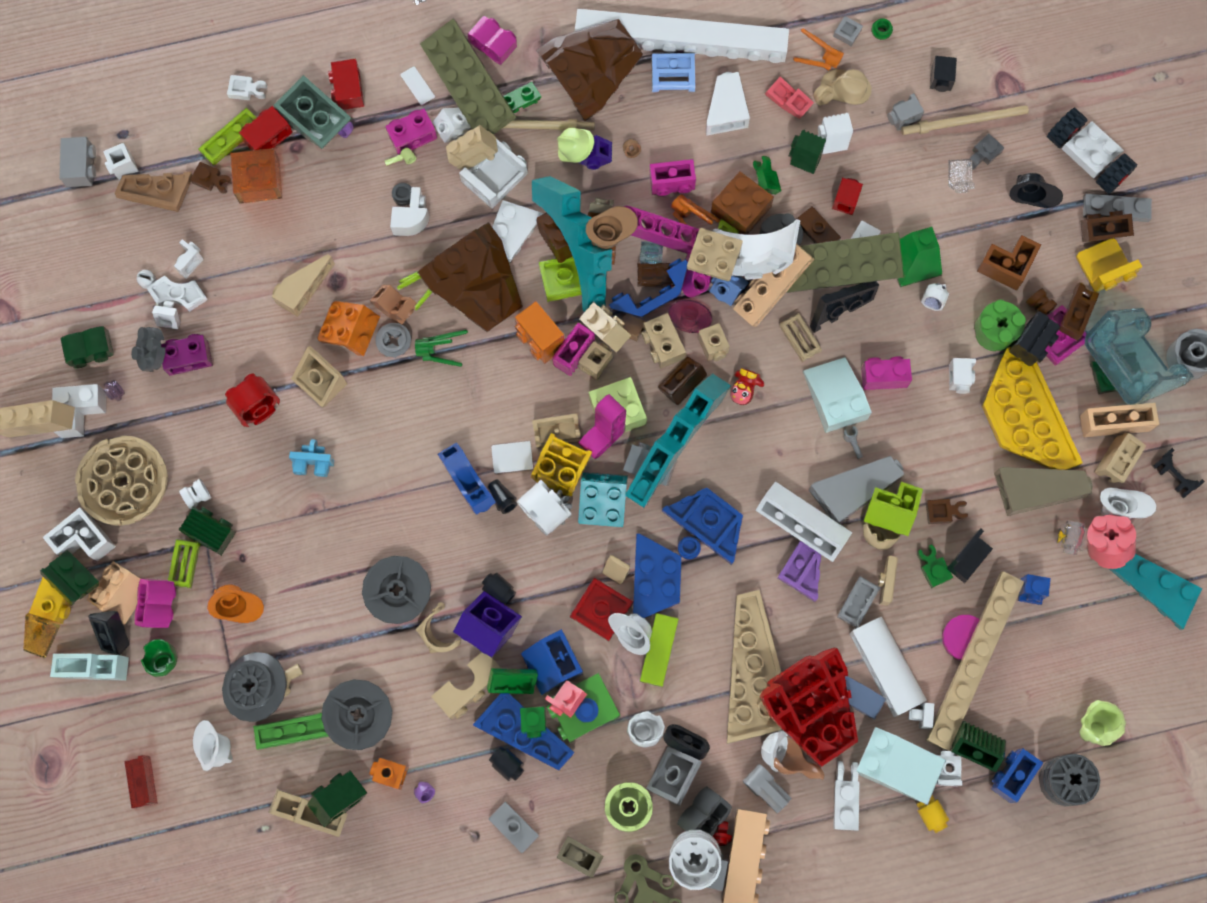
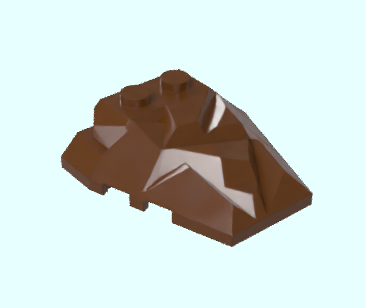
[536,19,643,121]
[417,222,523,332]

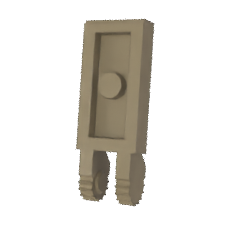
[589,198,615,213]

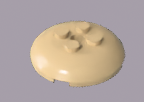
[75,436,168,526]

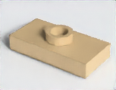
[878,556,898,606]

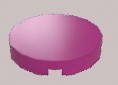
[942,615,979,661]

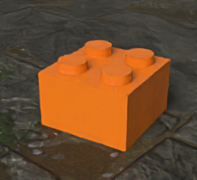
[514,301,565,364]

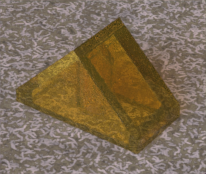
[23,613,60,658]

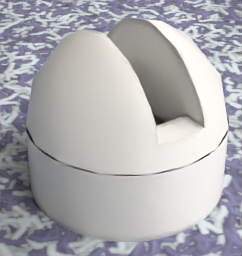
[137,270,156,289]

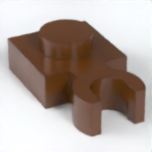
[190,162,232,194]
[926,499,968,524]

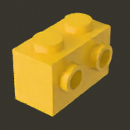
[29,577,71,624]

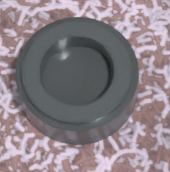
[392,183,412,206]

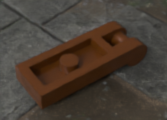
[1059,282,1099,341]

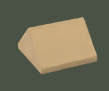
[291,346,347,408]

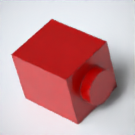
[832,177,863,216]

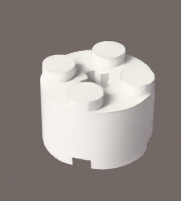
[517,480,572,536]

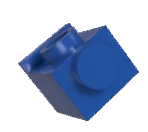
[1018,574,1051,605]

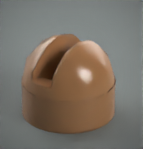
[623,139,641,158]

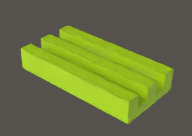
[168,540,200,589]

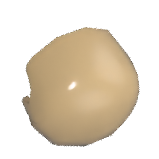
[863,522,901,550]

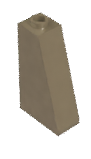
[994,467,1093,516]

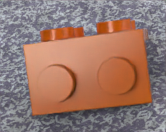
[317,301,380,356]

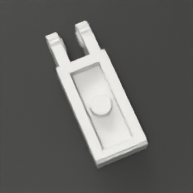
[833,761,859,831]

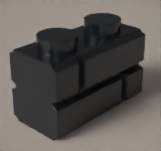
[1009,311,1060,366]

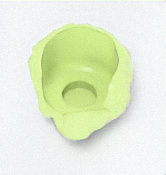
[1080,700,1126,746]

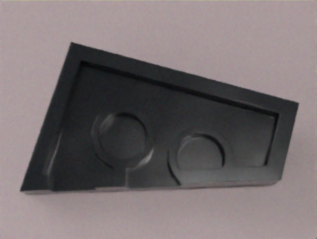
[810,281,879,333]

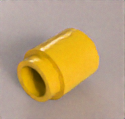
[916,795,950,833]

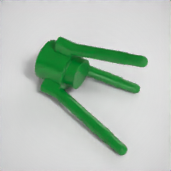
[415,330,468,367]

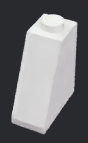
[706,72,750,136]

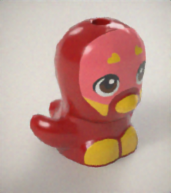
[730,368,764,405]

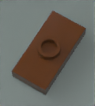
[796,206,841,244]
[637,263,675,287]

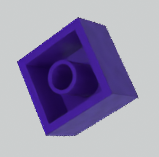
[453,591,522,658]

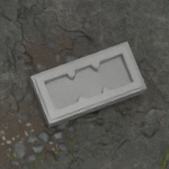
[837,577,880,628]
[489,802,539,853]

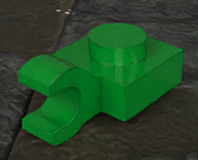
[753,156,782,195]

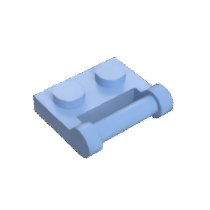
[652,53,695,92]

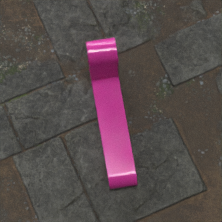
[623,205,711,298]

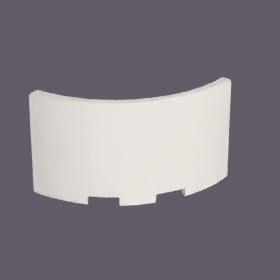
[713,219,800,280]

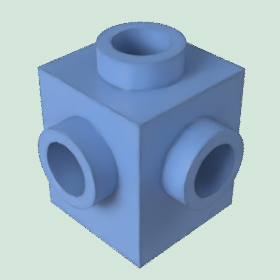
[710,275,749,306]

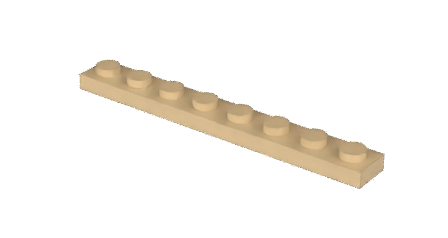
[925,571,1024,751]

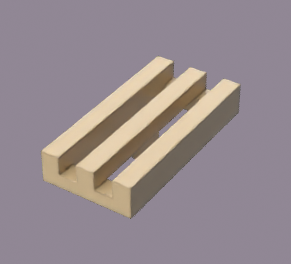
[779,313,822,362]

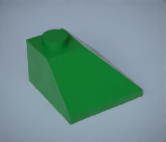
[897,227,942,287]

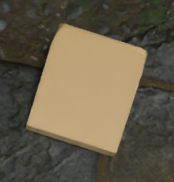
[603,555,630,584]

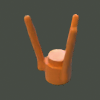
[793,28,844,71]
[671,194,720,225]

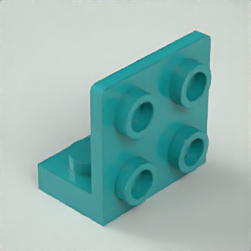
[578,472,628,527]

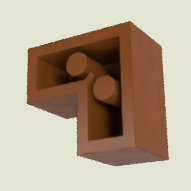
[977,235,1042,291]

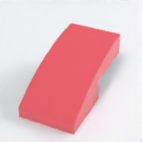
[765,77,814,119]

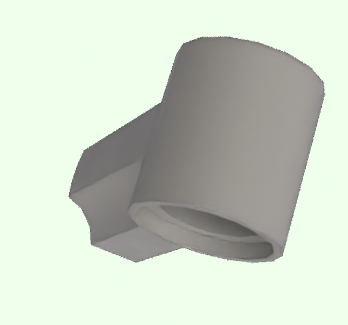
[743,764,792,813]

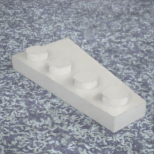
[492,200,544,265]

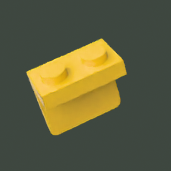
[1076,238,1142,292]

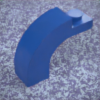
[437,442,496,515]

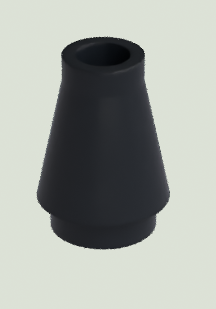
[488,479,517,514]

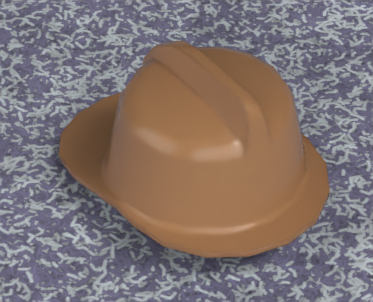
[586,206,638,249]

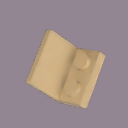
[687,228,743,281]

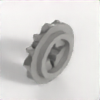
[376,323,411,358]

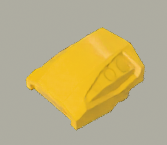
[531,433,592,496]

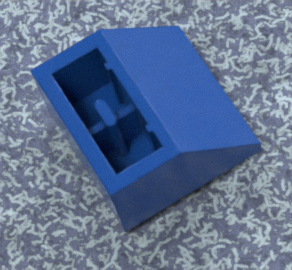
[521,629,583,696]

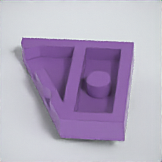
[777,541,821,602]

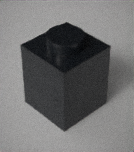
[930,56,957,92]

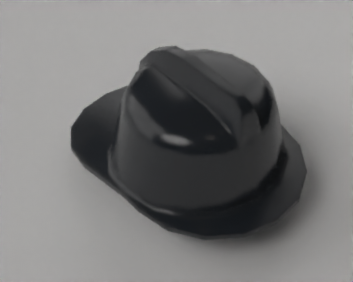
[1009,173,1063,208]

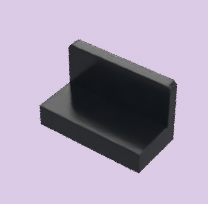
[946,528,993,583]

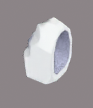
[921,283,949,311]

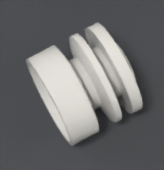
[669,830,721,890]

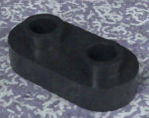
[663,724,710,760]

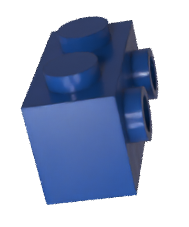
[991,748,1043,803]

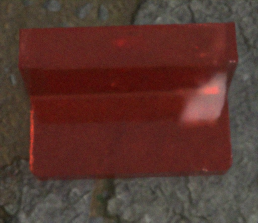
[124,755,158,809]

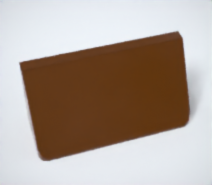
[658,356,707,405]

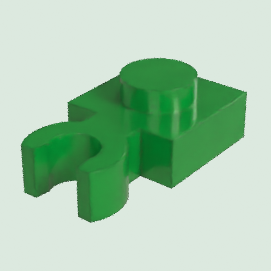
[917,544,953,589]

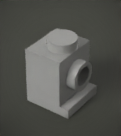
[887,93,924,131]

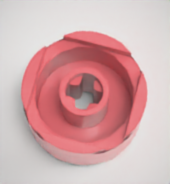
[1087,515,1136,569]

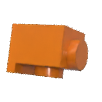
[370,758,409,790]

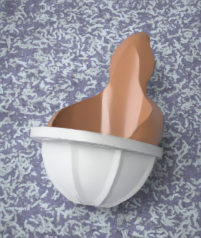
[761,729,824,780]

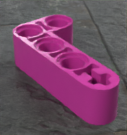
[579,394,627,459]

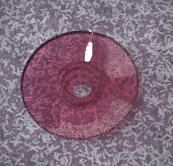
[668,300,712,333]

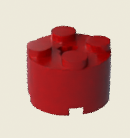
[225,373,280,427]

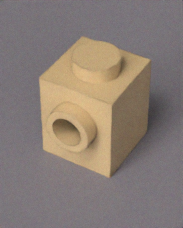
[698,323,730,361]

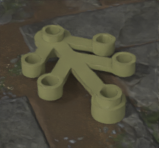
[614,854,682,903]

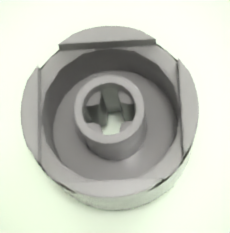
[1166,329,1207,380]

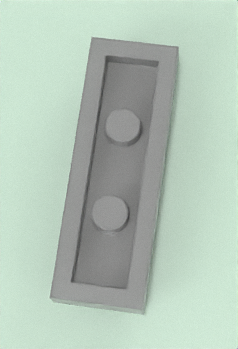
[1083,194,1152,222]

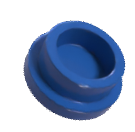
[678,536,701,560]
[575,698,598,722]

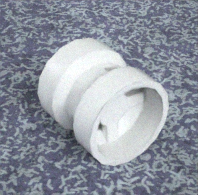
[179,479,211,509]

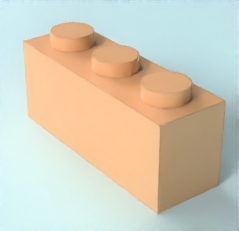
[1080,403,1159,437]

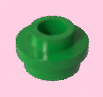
[871,18,893,40]

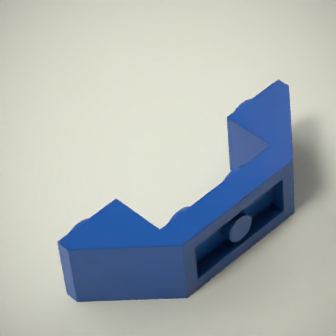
[609,258,688,317]

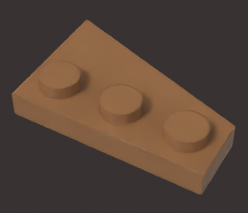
[115,172,192,212]

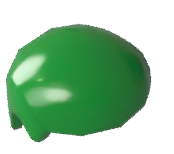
[141,639,178,677]

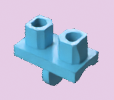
[289,439,334,477]

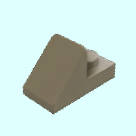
[557,836,604,878]

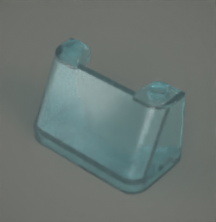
[1085,308,1194,405]

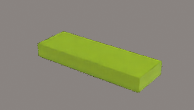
[198,108,257,166]
[640,613,679,687]

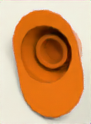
[207,584,264,623]

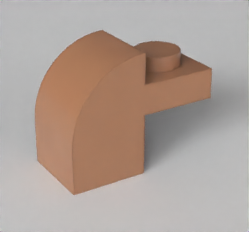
[370,284,416,325]

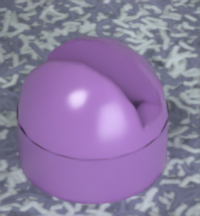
[338,121,353,138]
[414,782,435,803]

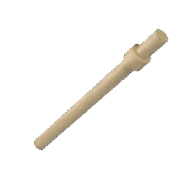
[901,105,1029,135]
[468,119,595,131]

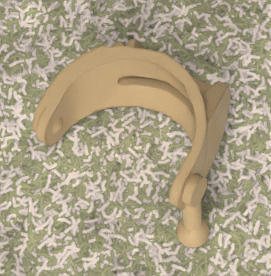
[416,602,461,653]

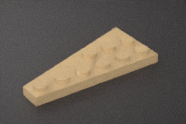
[727,590,781,744]

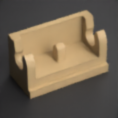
[532,413,581,448]
[1094,432,1146,483]

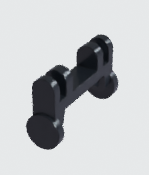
[1152,448,1205,498]

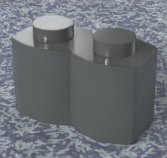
[677,786,732,836]

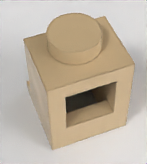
[578,341,612,380]

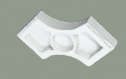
[146,275,208,312]

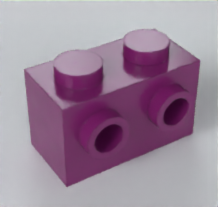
[161,334,213,376]

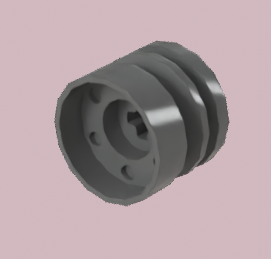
[1039,754,1101,807]

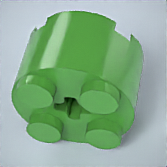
[974,300,1026,351]

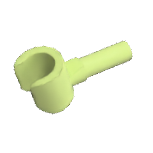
[385,148,417,166]

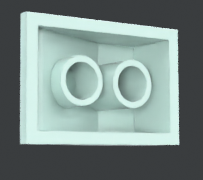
[803,358,872,433]
[857,727,946,805]

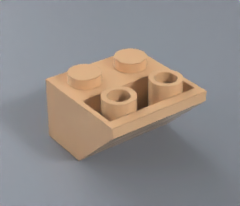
[86,561,141,625]

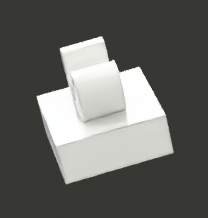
[152,301,180,329]
[908,703,934,729]

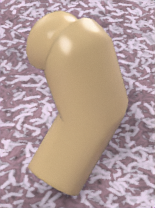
[284,664,303,697]

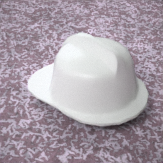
[1100,488,1156,519]
[608,613,652,655]
[193,720,233,771]

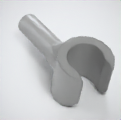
[843,426,863,459]

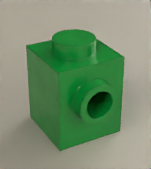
[520,707,547,738]

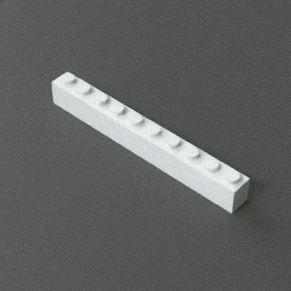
[575,9,789,63]

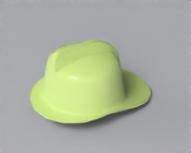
[557,128,594,163]

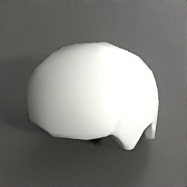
[627,711,665,748]

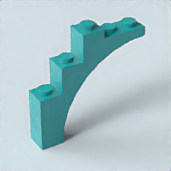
[532,176,612,312]

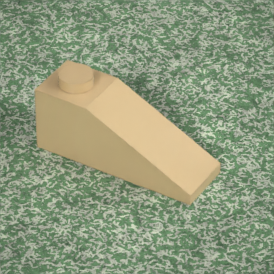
[272,254,335,317]

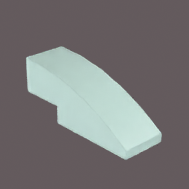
[50,654,129,681]

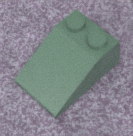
[274,75,352,149]

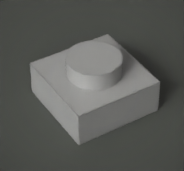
[833,16,863,46]

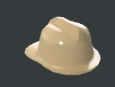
[821,69,871,105]

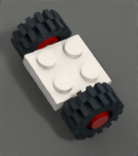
[1047,107,1138,194]

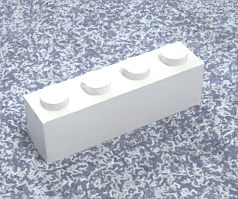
[755,481,852,562]

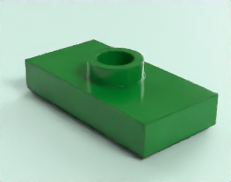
[487,668,538,694]

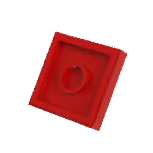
[570,578,633,642]

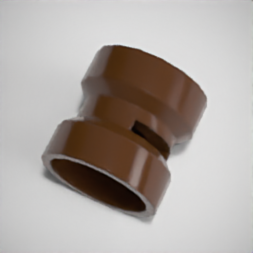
[1026,288,1058,315]

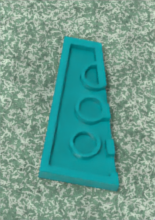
[1109,554,1203,630]

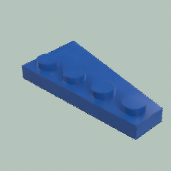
[473,693,575,771]

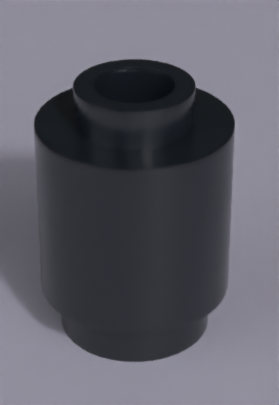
[482,573,516,605]
[489,746,524,782]

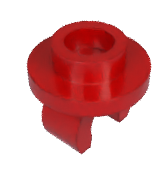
[712,821,732,846]

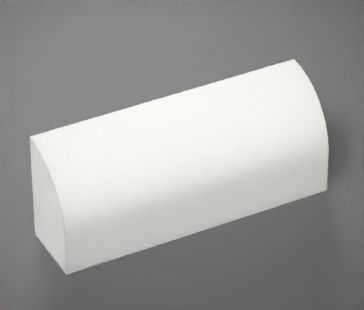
[849,617,927,717]

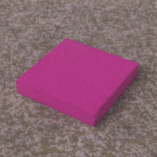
[1045,305,1091,366]

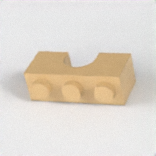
[431,652,501,720]

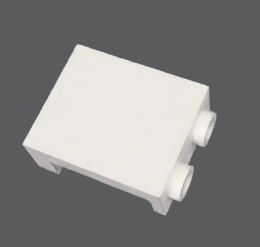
[459,139,528,209]

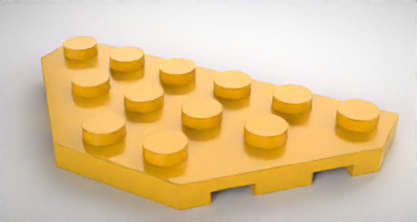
[982,347,1083,470]

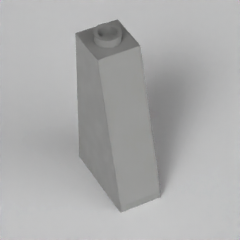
[809,456,904,524]

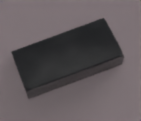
[88,611,130,655]

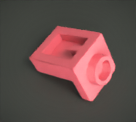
[545,680,587,718]

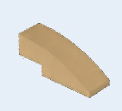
[268,789,348,837]

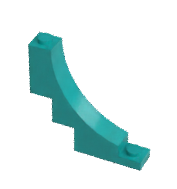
[625,374,731,508]

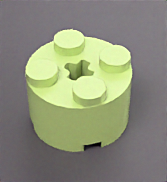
[605,782,653,832]

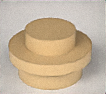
[813,84,833,106]

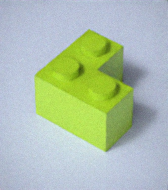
[864,482,923,536]

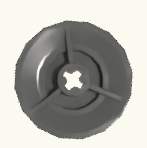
[362,556,431,624]
[222,652,287,722]
[321,679,392,750]

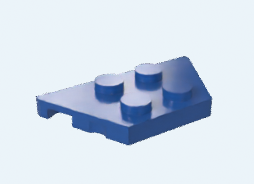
[662,487,743,565]
[633,534,682,618]

